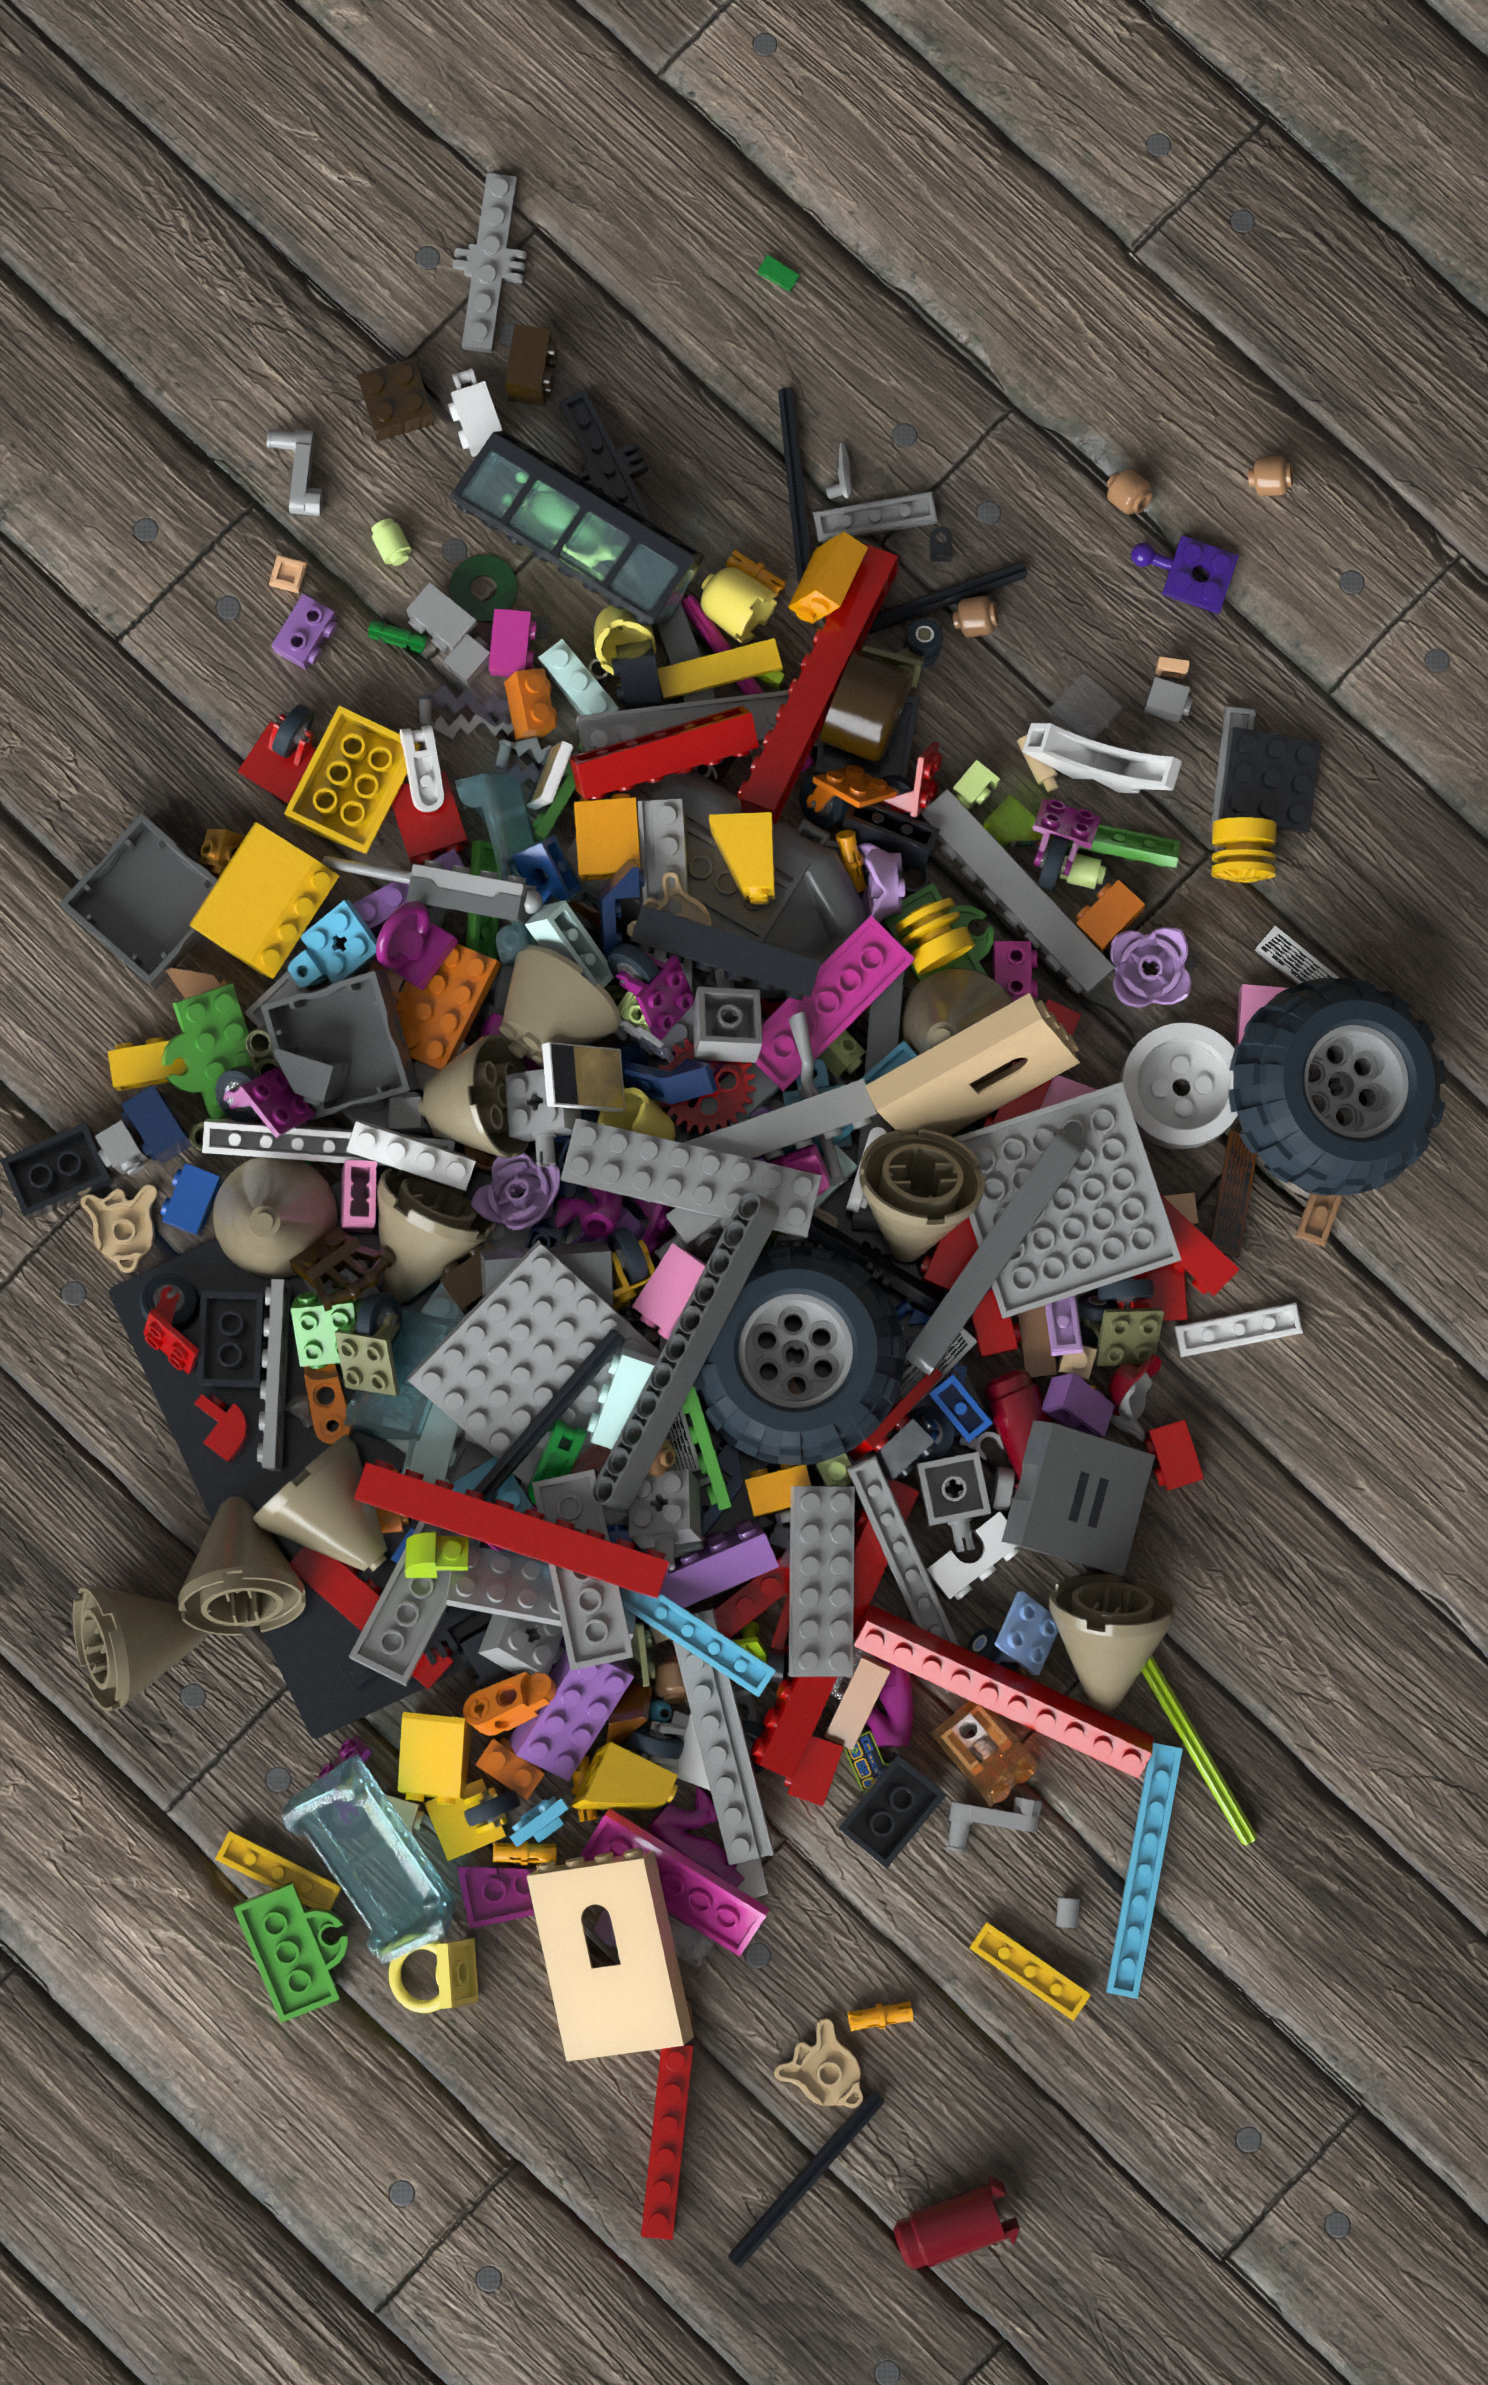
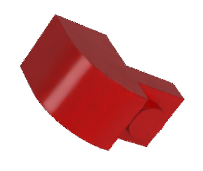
[194,1394,250,1463]

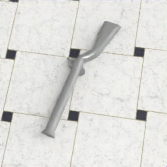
[788,1012,848,1186]

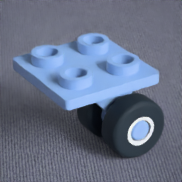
[967,1591,1058,1675]

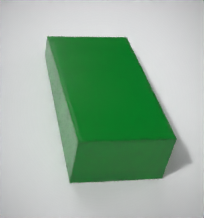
[758,254,800,292]

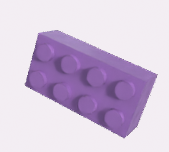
[661,1518,779,1608]
[509,1649,634,1781]

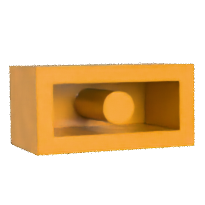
[745,1464,811,1518]

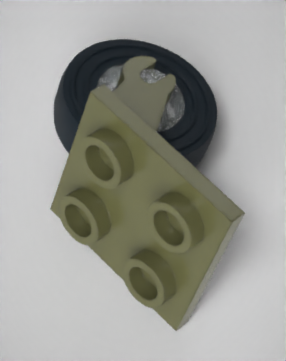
[335,1293,402,1396]

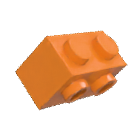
[504,668,557,740]
[1075,880,1145,954]
[475,1737,546,1800]

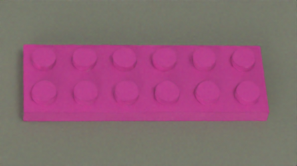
[755,916,915,1092]
[580,1808,770,1957]

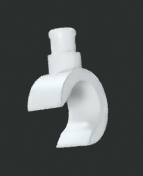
[959,1432,1004,1460]

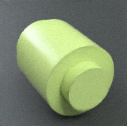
[371,518,412,566]
[1060,854,1106,889]

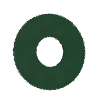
[449,555,517,622]

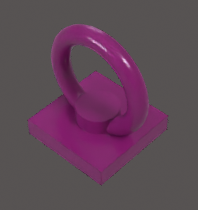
[373,901,458,991]

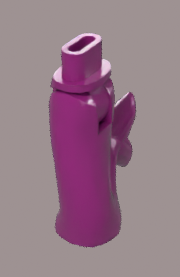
[555,1187,623,1238]
[839,1656,913,1747]
[647,1787,745,1888]

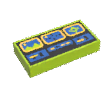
[843,1731,884,1791]

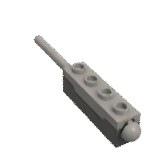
[322,855,543,923]

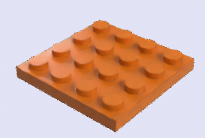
[370,944,501,1070]

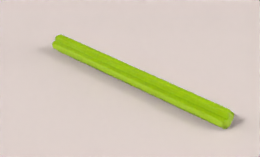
[1141,1656,1257,1845]

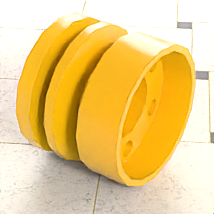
[1212,817,1277,882]
[894,898,975,975]

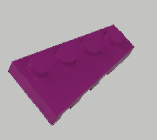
[457,1866,536,1929]

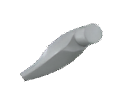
[826,443,852,499]

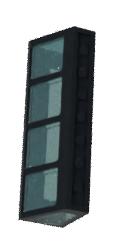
[449,430,705,625]

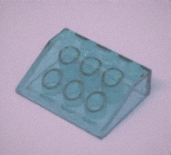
[344,1309,459,1441]

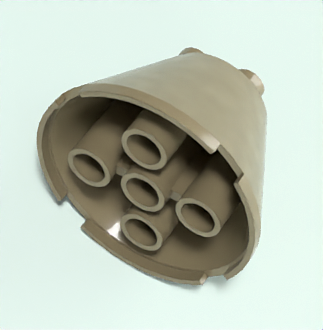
[499,945,621,1068]
[418,1034,530,1158]

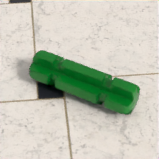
[368,620,427,653]

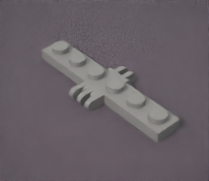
[453,173,527,353]

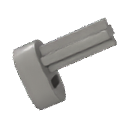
[990,1467,1017,1511]

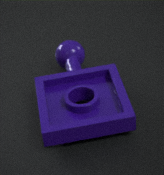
[1131,536,1239,614]

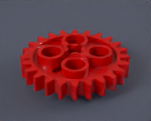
[658,1038,756,1135]

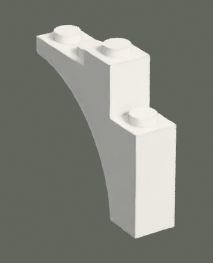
[1022,723,1182,793]

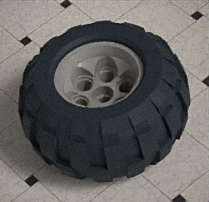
[1228,977,1446,1196]
[693,1244,905,1465]

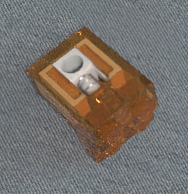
[930,1701,1039,1807]

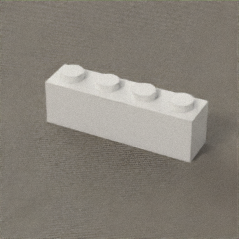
[346,1119,476,1191]

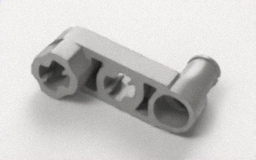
[267,428,323,516]
[946,1797,1042,1853]

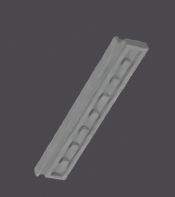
[576,690,790,753]
[638,799,695,1050]
[673,1608,775,1865]

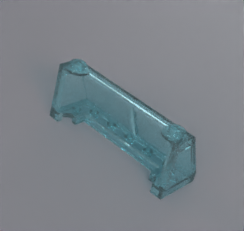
[455,773,539,968]
[281,1754,457,1964]

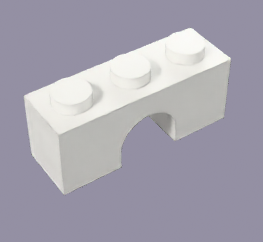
[926,1511,1021,1600]

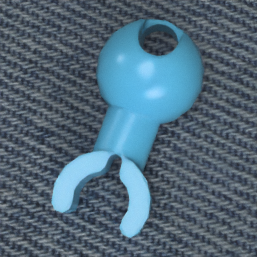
[648,1699,672,1723]

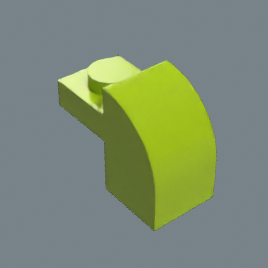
[405,1532,469,1578]

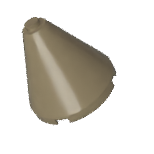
[898,968,1014,1088]
[859,1129,985,1262]
[213,1157,338,1279]
[377,1168,497,1304]
[253,1434,388,1571]
[178,1496,306,1636]
[1049,1573,1176,1712]
[73,1585,207,1711]

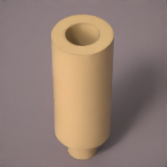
[1017,734,1059,793]

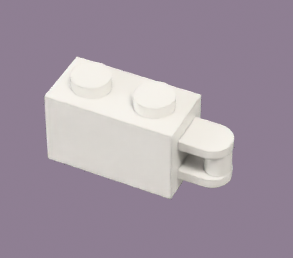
[448,368,502,457]

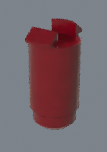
[984,1369,1054,1489]
[893,2175,1020,2270]

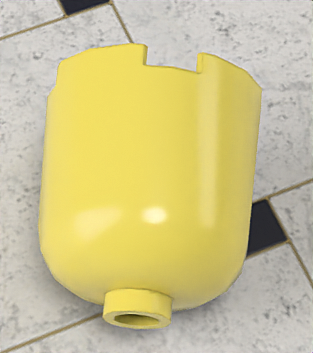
[701,567,777,644]
[594,605,656,675]
[597,1087,676,1141]

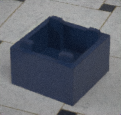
[121,1085,193,1164]

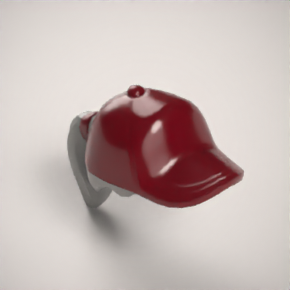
[1108,1354,1161,1442]

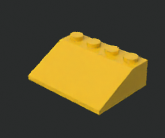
[284,706,422,854]
[189,822,339,979]

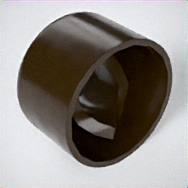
[820,650,913,762]

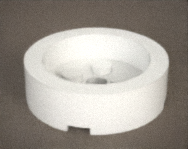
[1119,1023,1238,1149]

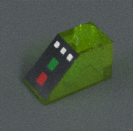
[984,795,1055,847]

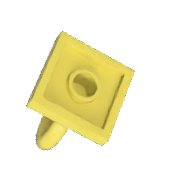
[389,1936,479,2013]

